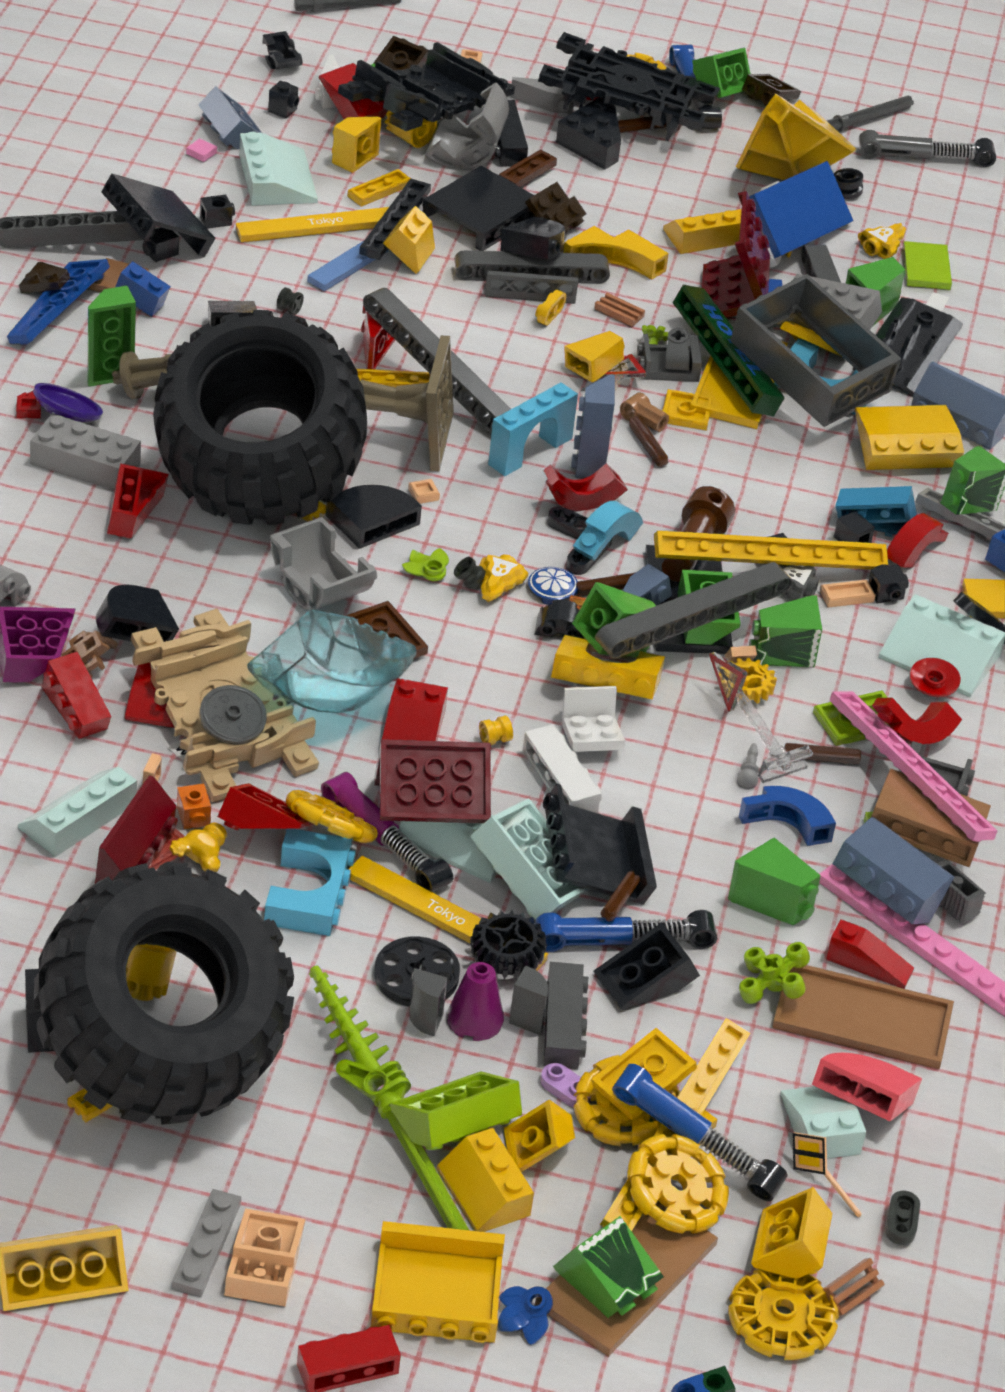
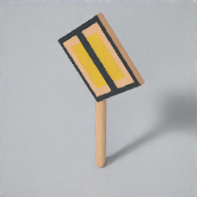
[792,1132,862,1217]

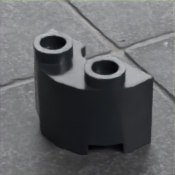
[262,31,303,69]
[534,600,585,639]

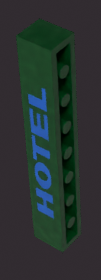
[672,284,785,416]

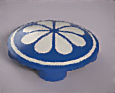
[528,567,578,605]

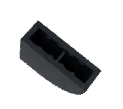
[500,217,565,260]
[326,485,422,549]
[96,584,179,642]

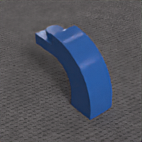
[739,786,836,846]

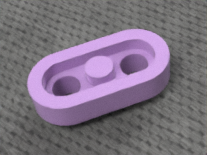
[541,1063,591,1108]

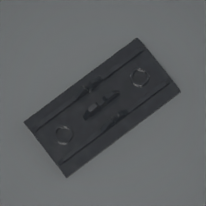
[852,297,963,396]

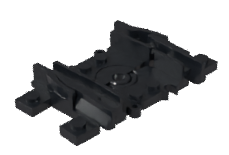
[538,32,720,142]
[338,42,516,131]

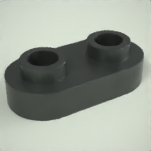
[886,1190,920,1245]

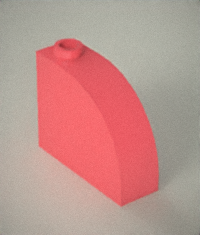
[812,1052,922,1121]

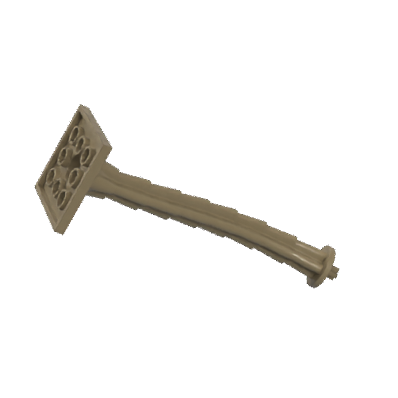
[112,335,454,471]

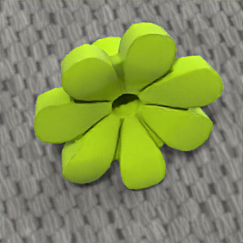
[642,325,669,345]

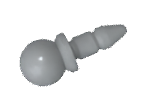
[737,743,759,789]

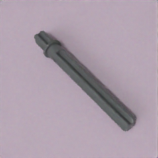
[294,0,401,12]
[827,95,914,132]

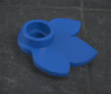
[498,1286,553,1345]

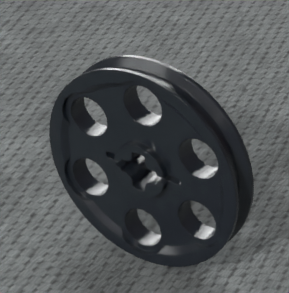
[374,936,460,1007]

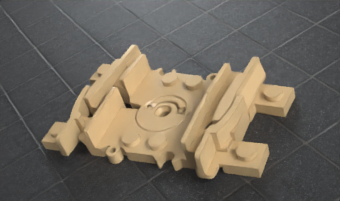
[131,608,319,803]

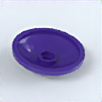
[33,383,103,423]

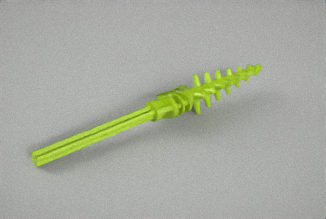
[309,965,469,1230]

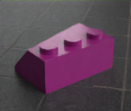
[0,607,76,683]

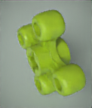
[739,942,810,1004]

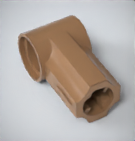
[620,392,669,432]

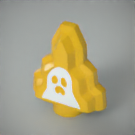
[858,223,906,259]
[479,554,528,602]

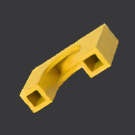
[551,635,665,700]

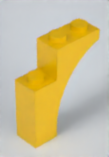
[563,226,669,280]

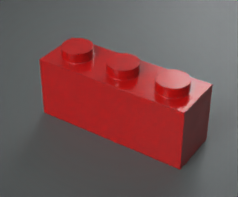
[297,1325,401,1392]

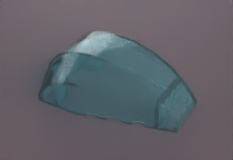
[247,609,417,713]

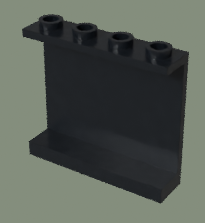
[422,165,534,251]
[101,173,216,257]
[543,784,657,905]

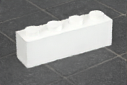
[523,724,602,813]

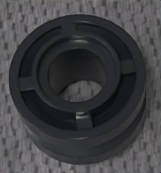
[834,168,863,199]

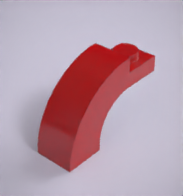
[887,513,949,568]

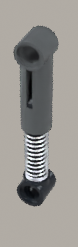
[859,130,996,167]

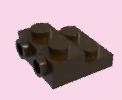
[374,36,428,71]
[742,74,801,106]
[525,182,587,234]

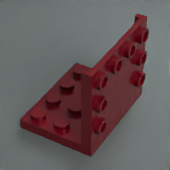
[702,191,770,318]
[374,739,491,824]

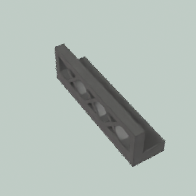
[485,271,578,304]

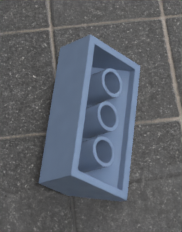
[911,361,1005,450]
[571,374,615,479]
[832,817,954,925]

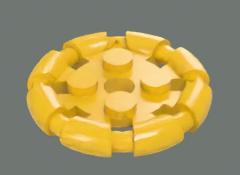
[286,790,378,843]
[573,1055,679,1146]
[627,1134,729,1234]
[728,1269,839,1360]

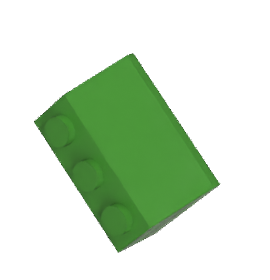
[692,47,751,98]
[678,570,741,645]

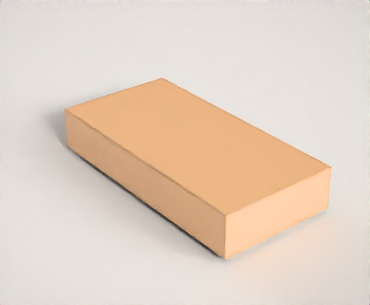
[819,580,875,608]

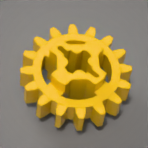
[720,657,777,704]

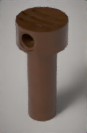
[662,486,736,582]

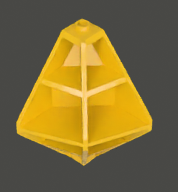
[735,94,857,180]

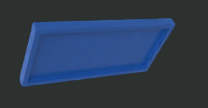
[749,161,854,258]

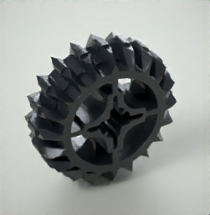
[470,910,547,980]

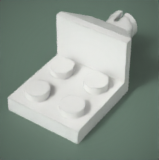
[562,683,625,752]

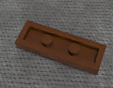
[499,149,557,187]

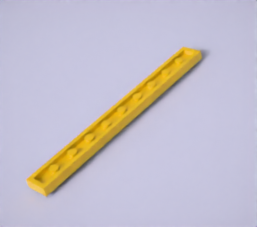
[654,530,888,570]
[600,1018,750,1231]

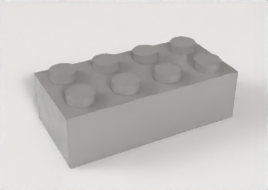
[787,274,882,330]
[30,414,141,490]

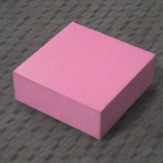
[186,138,217,162]

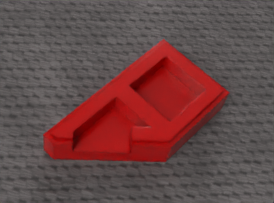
[16,391,41,419]

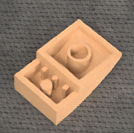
[224,1208,305,1307]

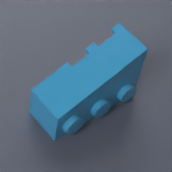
[836,486,917,537]

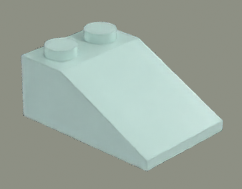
[780,1086,866,1159]

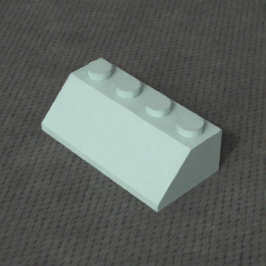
[18,767,137,857]
[399,815,497,883]

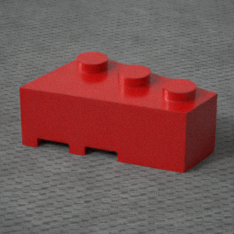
[107,463,169,539]
[41,652,112,739]

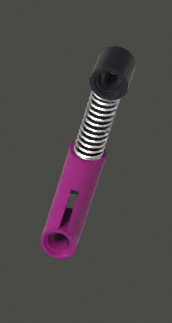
[321,772,453,892]

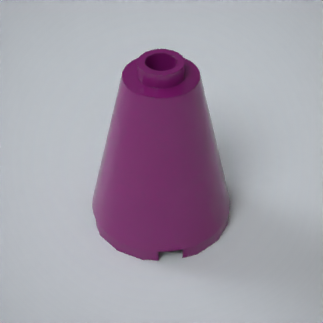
[447,962,504,1041]

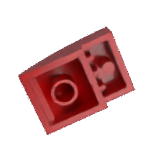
[125,662,175,728]

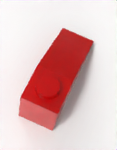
[826,919,914,989]

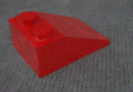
[318,63,388,119]
[361,306,395,370]
[382,678,448,741]
[217,783,314,830]

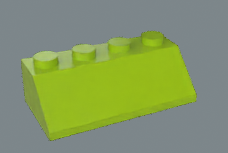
[390,1071,522,1150]

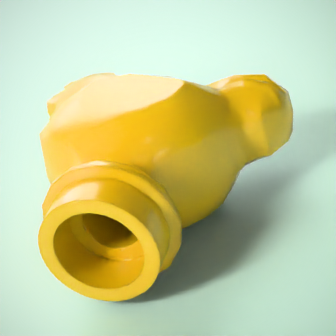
[169,822,227,872]

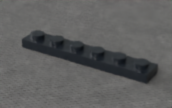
[359,178,431,260]

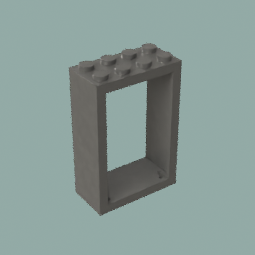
[730,274,901,427]

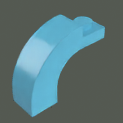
[573,501,643,561]

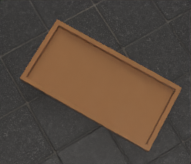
[772,965,954,1069]
[535,1201,718,1357]

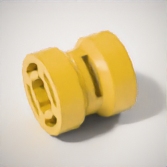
[479,715,513,745]

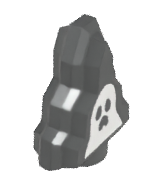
[761,565,819,600]

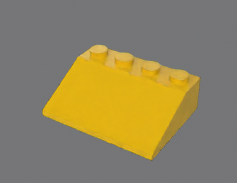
[855,405,964,470]

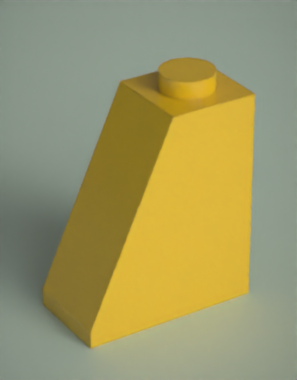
[564,331,625,382]

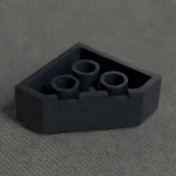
[556,98,621,170]

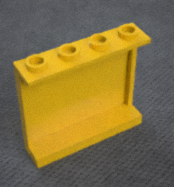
[370,1221,505,1343]

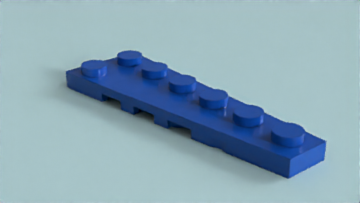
[7,259,110,345]

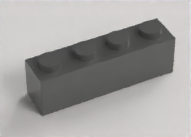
[543,961,589,1069]

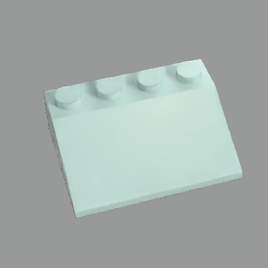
[239,132,318,206]
[878,594,1005,697]
[470,798,589,920]

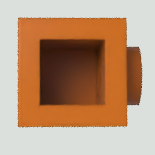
[177,784,211,829]

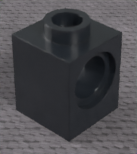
[200,194,235,229]

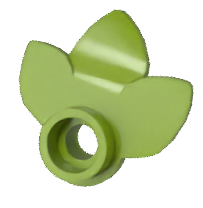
[402,548,449,581]

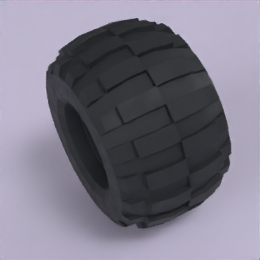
[153,310,367,525]
[34,862,294,1125]

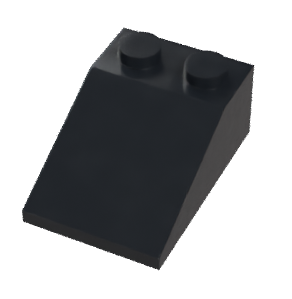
[593,922,700,1010]

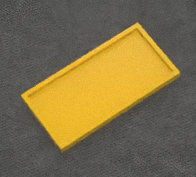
[690,341,788,429]

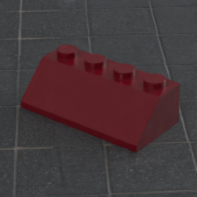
[95,775,178,884]

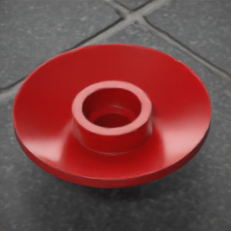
[910,658,961,697]

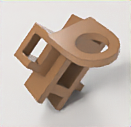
[62,630,118,678]

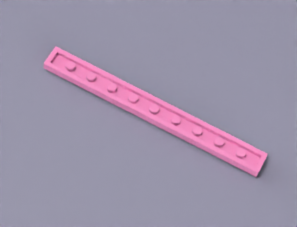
[829,691,997,842]
[819,864,1005,1017]

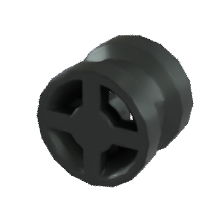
[276,287,304,315]
[454,556,486,589]

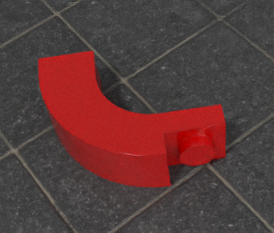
[543,463,628,511]
[872,697,962,744]

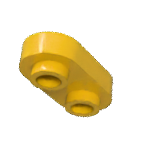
[535,290,566,326]

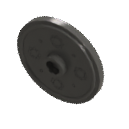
[199,685,267,745]

